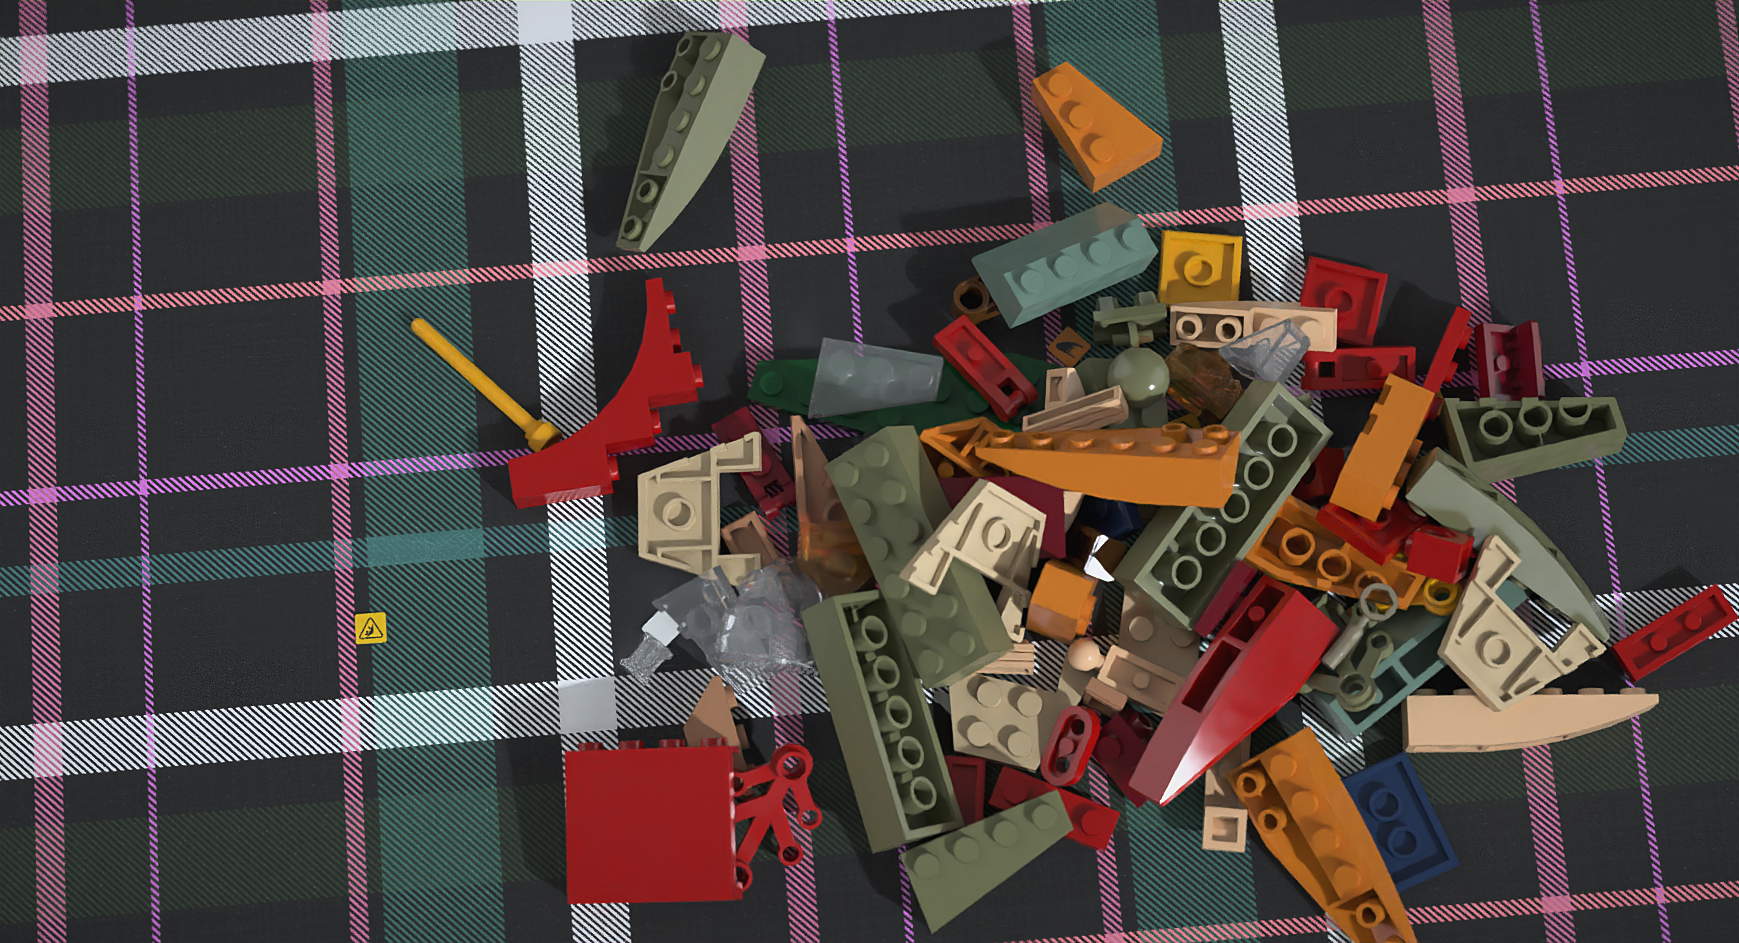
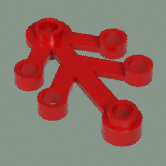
[733,743,822,892]

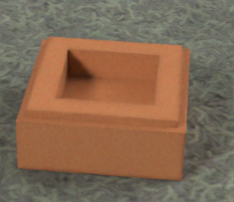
[1081,676,1129,719]

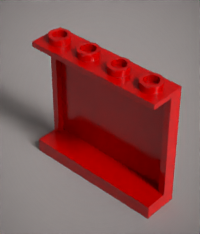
[565,738,743,904]

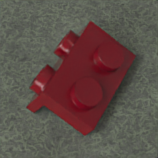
[1474,320,1545,401]
[1092,707,1154,809]

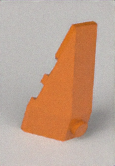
[1243,494,1426,610]

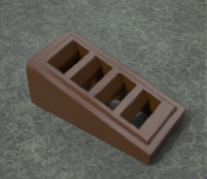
[1063,517,1127,582]

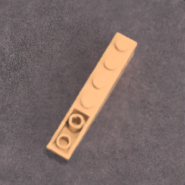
[1401,688,1659,752]

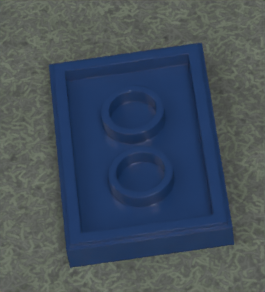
[1341,750,1460,893]

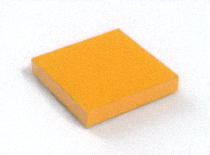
[1157,230,1243,311]

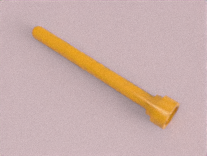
[411,318,562,452]

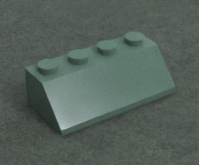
[971,202,1158,329]

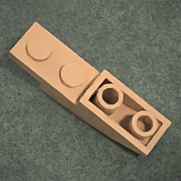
[1170,301,1337,352]

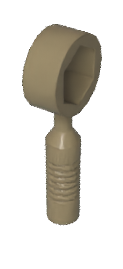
[1321,583,1398,671]

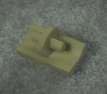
[1093,291,1167,349]

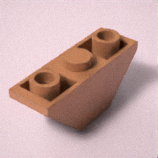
[683,675,760,801]

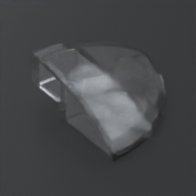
[714,556,829,677]

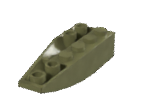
[616,31,766,253]
[1405,447,1610,643]

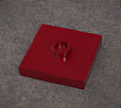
[1194,560,1263,639]

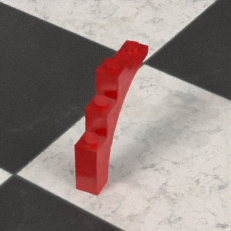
[508,277,704,509]

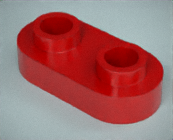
[1040,706,1100,786]

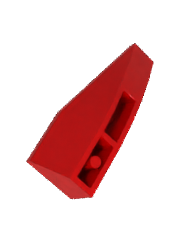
[1128,574,1342,808]

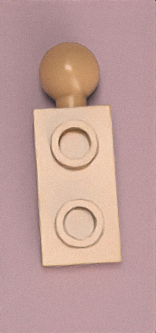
[1067,638,1186,717]

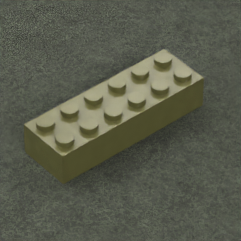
[1111,379,1334,631]
[825,425,1015,689]
[801,589,965,853]

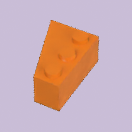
[1031,61,1163,194]
[1329,373,1435,522]
[1026,558,1099,646]

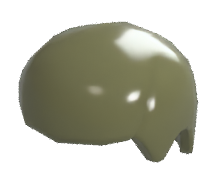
[1107,347,1170,409]

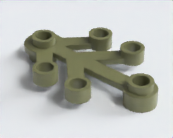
[1293,584,1394,711]

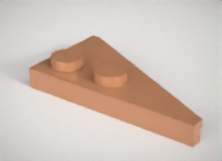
[790,415,865,559]

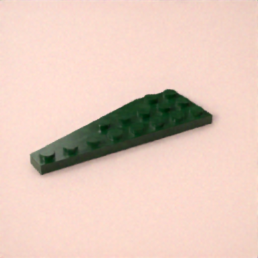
[747,353,1066,437]

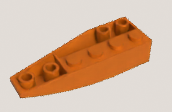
[975,423,1241,508]
[1225,726,1417,943]

